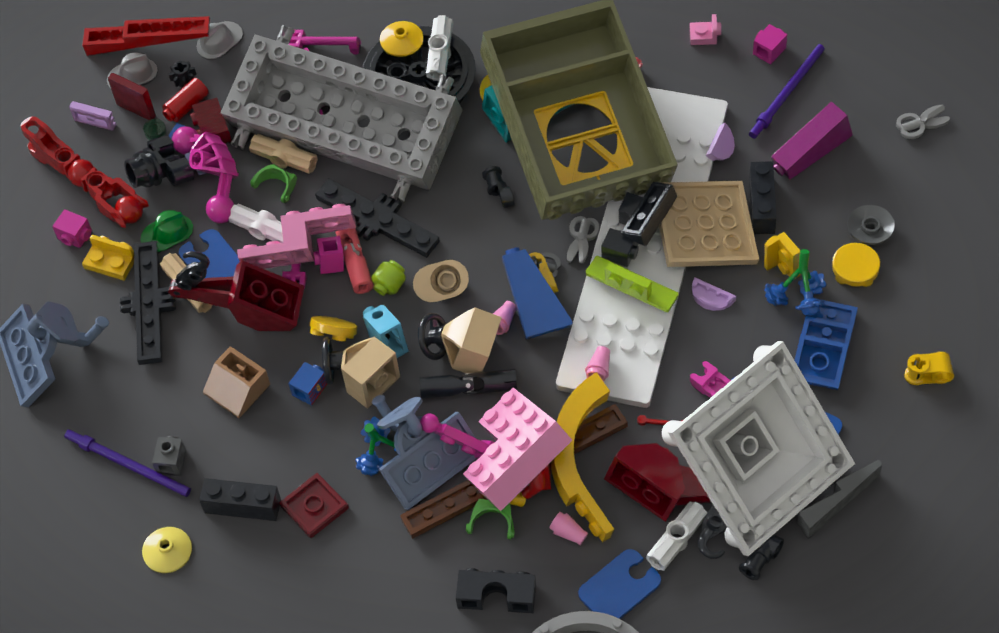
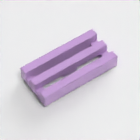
[69,101,116,131]

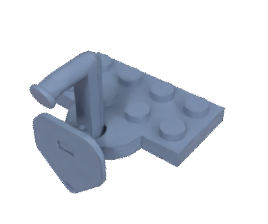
[0,302,109,408]
[372,395,476,510]

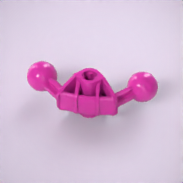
[172,126,239,223]

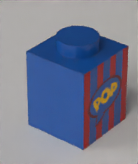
[289,362,327,406]

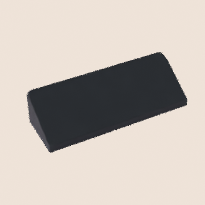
[621,182,677,246]

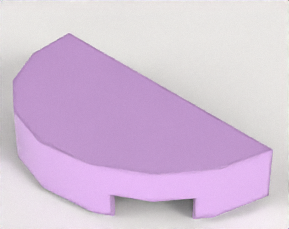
[706,123,735,161]
[692,277,736,311]

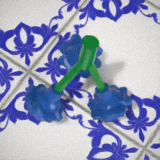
[764,249,827,316]
[355,416,397,476]

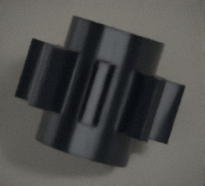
[168,61,197,87]

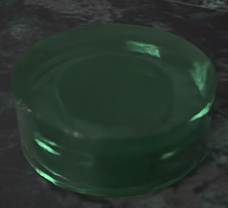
[143,119,166,140]

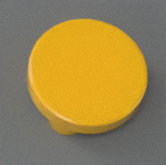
[832,243,880,287]
[310,316,358,341]

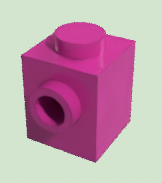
[753,24,787,65]
[52,209,92,248]
[313,236,344,274]

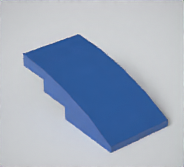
[794,299,858,390]

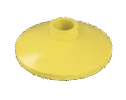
[142,527,192,573]

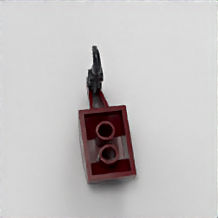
[168,251,305,331]
[604,443,726,559]

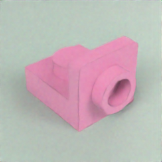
[690,14,721,45]

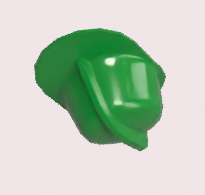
[140,210,193,252]

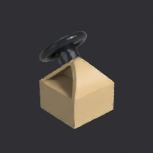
[418,307,502,378]
[322,337,400,409]

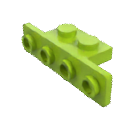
[586,256,678,312]

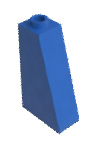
[502,247,573,340]

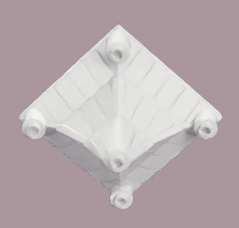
[662,341,855,556]

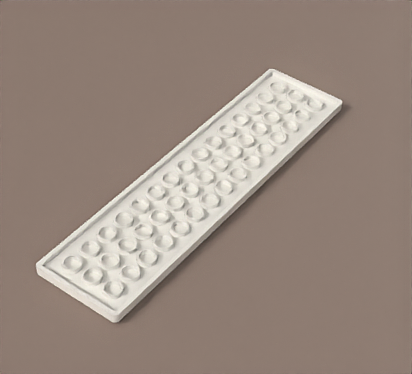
[556,87,728,408]

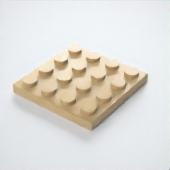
[659,181,759,267]

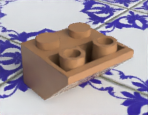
[203,346,270,418]

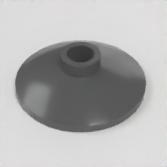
[847,205,895,245]

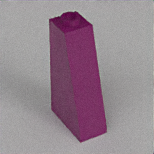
[771,101,853,180]

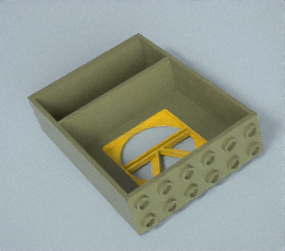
[480,0,678,220]

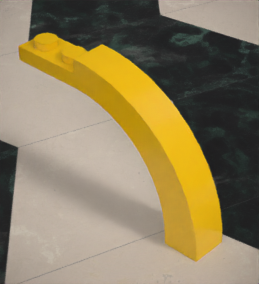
[551,372,614,543]

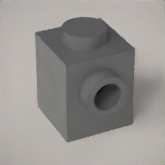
[152,436,186,476]

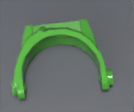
[250,164,297,203]
[466,499,515,539]

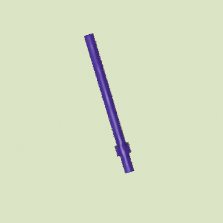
[749,44,825,139]
[64,429,191,497]

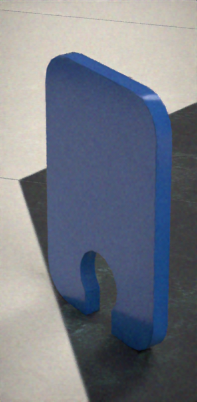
[179,229,240,278]
[578,549,661,619]

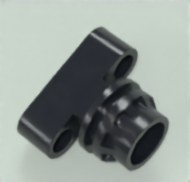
[124,135,194,188]

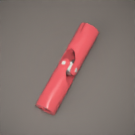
[335,228,374,294]

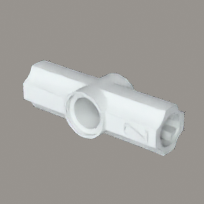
[426,15,453,81]
[229,203,283,243]
[646,502,708,571]

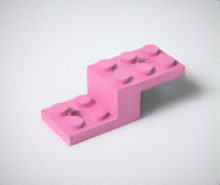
[237,204,356,269]

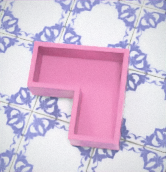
[463,388,572,511]

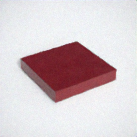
[108,73,156,121]
[279,473,349,538]

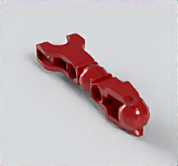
[21,116,149,228]

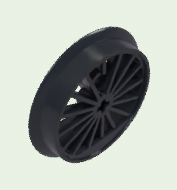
[363,26,476,104]

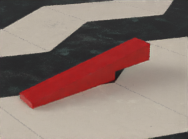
[82,16,210,56]

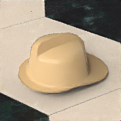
[413,260,469,302]

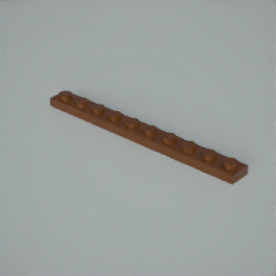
[400,404,628,539]

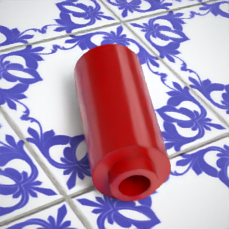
[162,78,209,122]

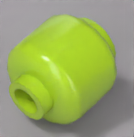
[371,260,406,296]

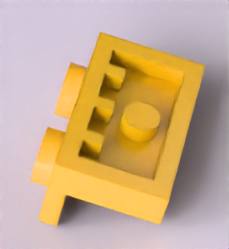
[764,232,800,279]
[82,235,134,281]

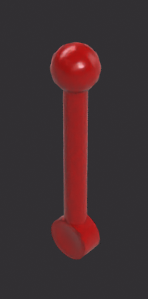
[637,415,683,426]

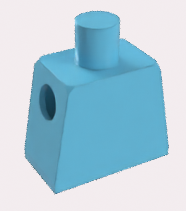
[363,305,409,358]

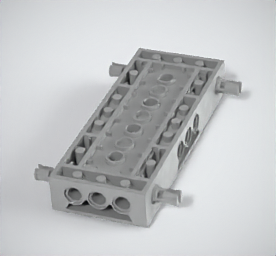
[221,25,463,202]

